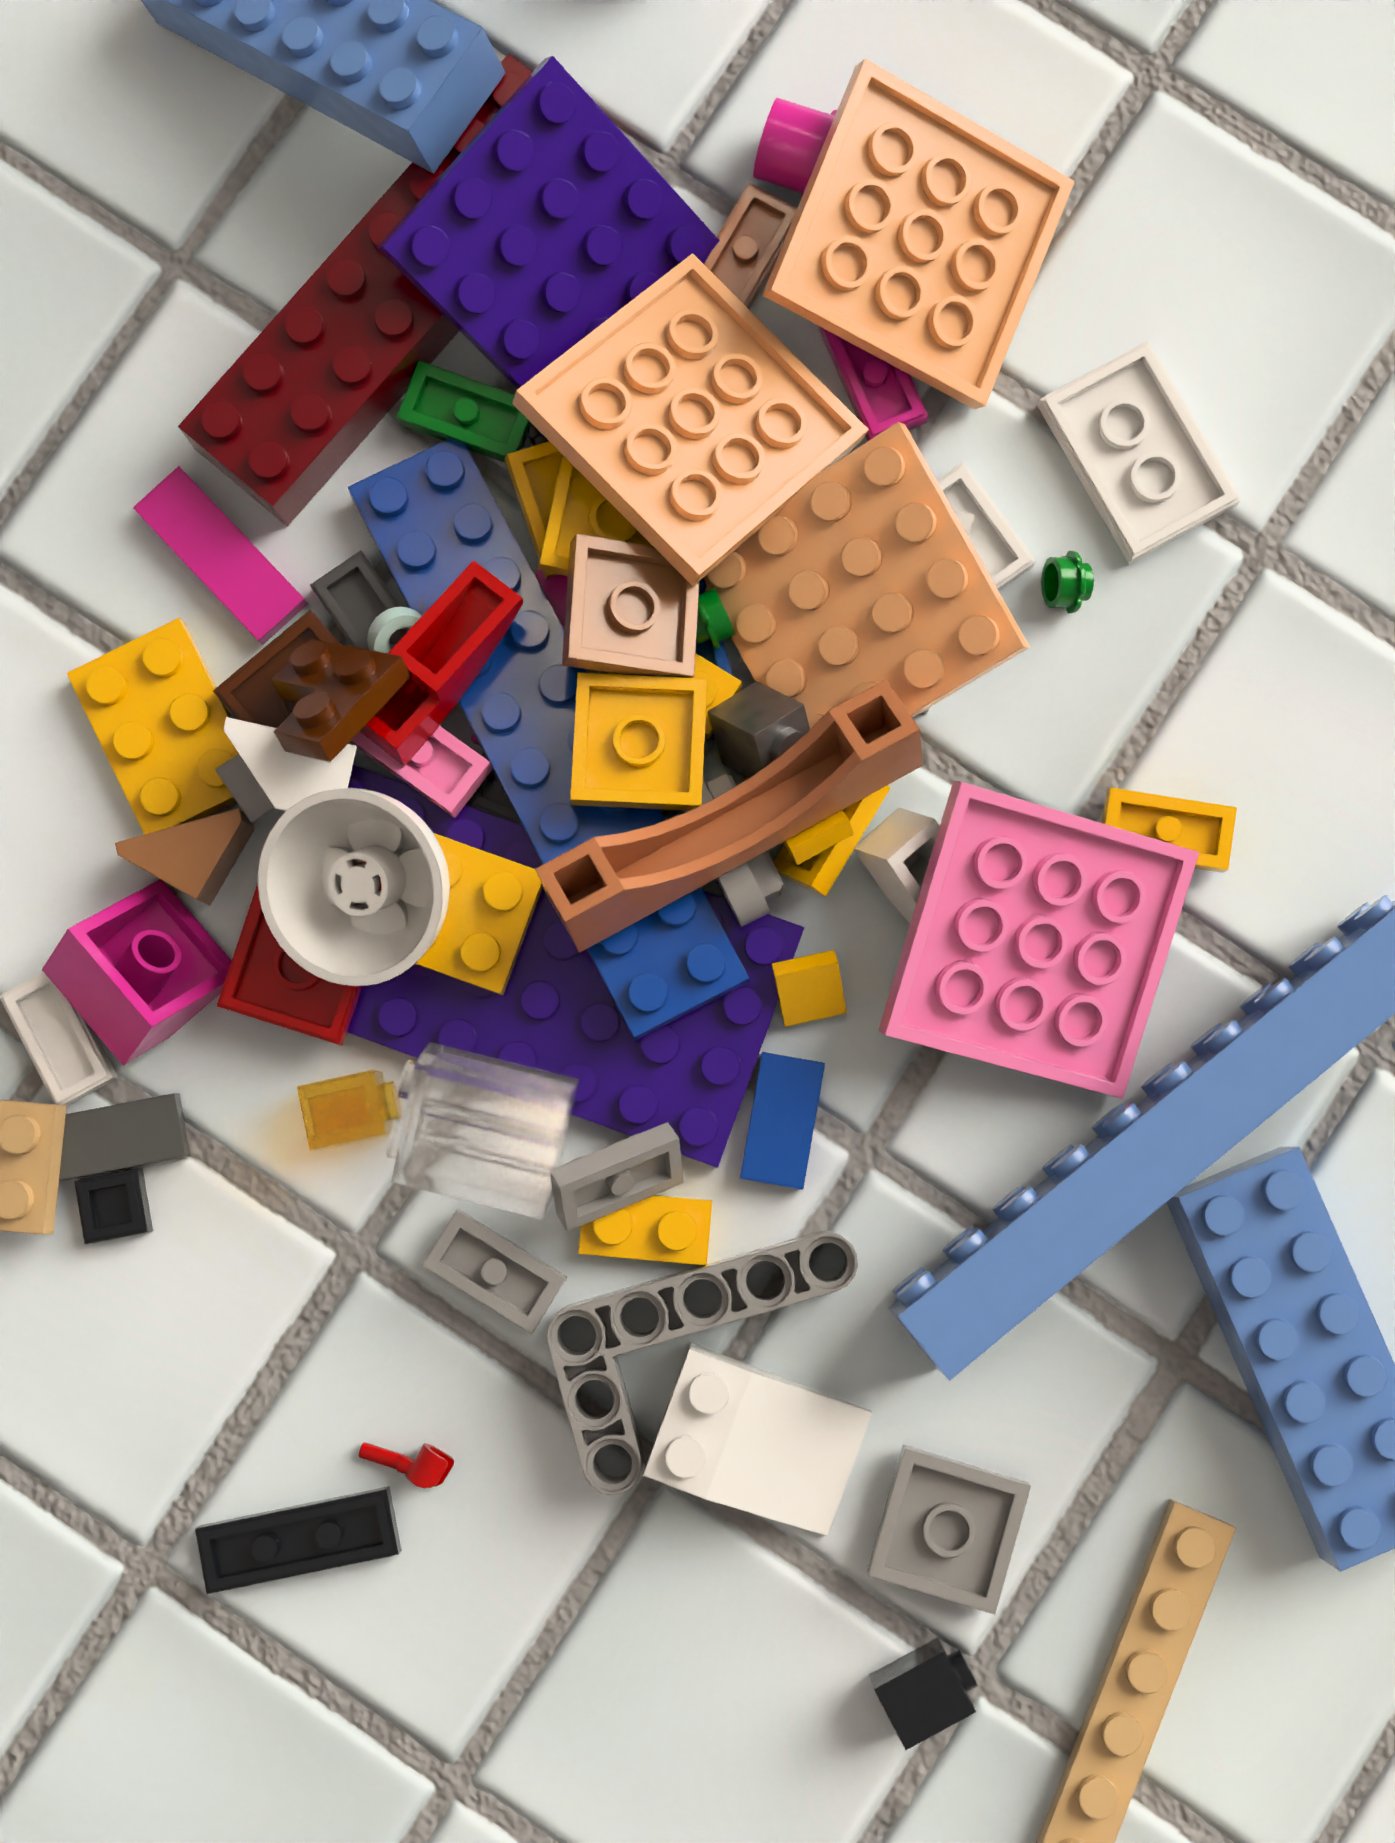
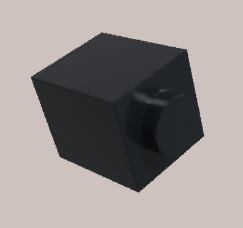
[870,1637,978,1750]

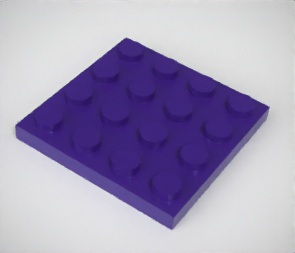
[377,56,720,389]

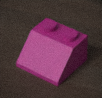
[42,879,232,1066]

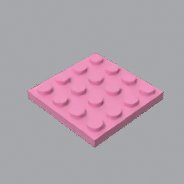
[878,780,1199,1099]

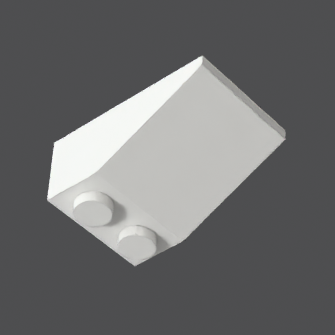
[643,1343,872,1536]

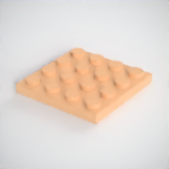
[762,59,1075,410]
[512,253,869,586]
[703,422,1030,729]

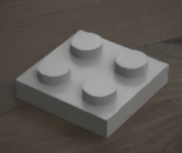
[867,1445,1031,1615]

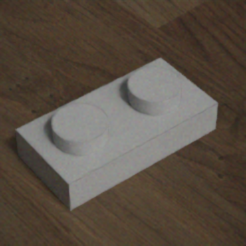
[549,1122,684,1231]
[422,1209,567,1334]

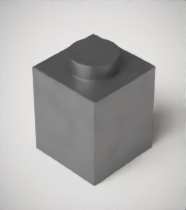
[708,681,810,778]

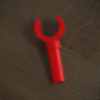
[359,1442,454,1488]

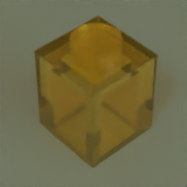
[297,1070,402,1150]

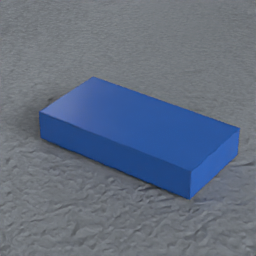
[740,1052,825,1190]

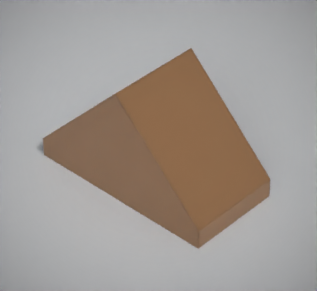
[115,808,255,906]

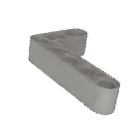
[547,1231,858,1495]

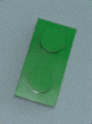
[397,360,532,463]

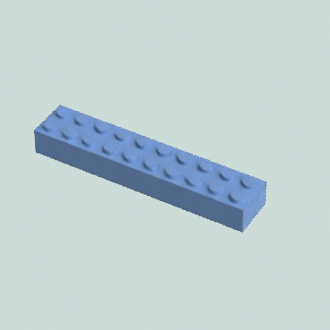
[889,895,1395,1381]

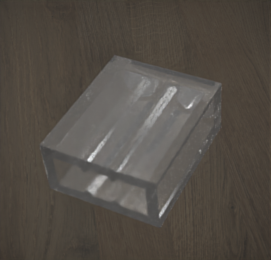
[386,1042,579,1220]

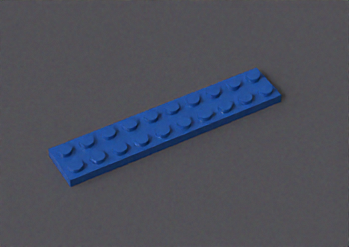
[348,439,750,1041]

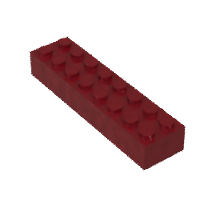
[178,54,532,527]

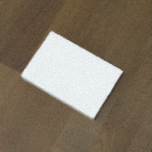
[1037,341,1241,564]

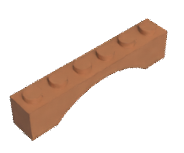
[535,679,923,953]

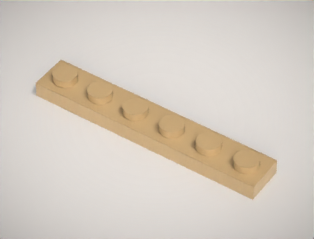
[1036,1499,1236,1843]

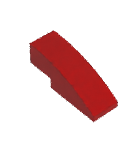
[360,560,524,767]

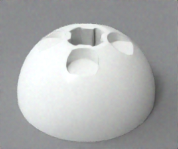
[258,788,450,986]

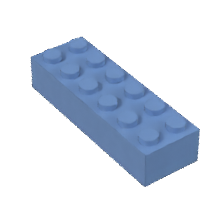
[141,0,506,174]
[1166,1147,1395,1572]

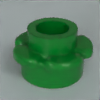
[1041,551,1094,614]
[696,588,736,649]

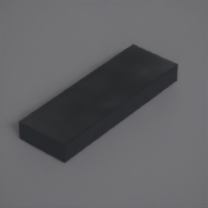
[195,1486,402,1594]

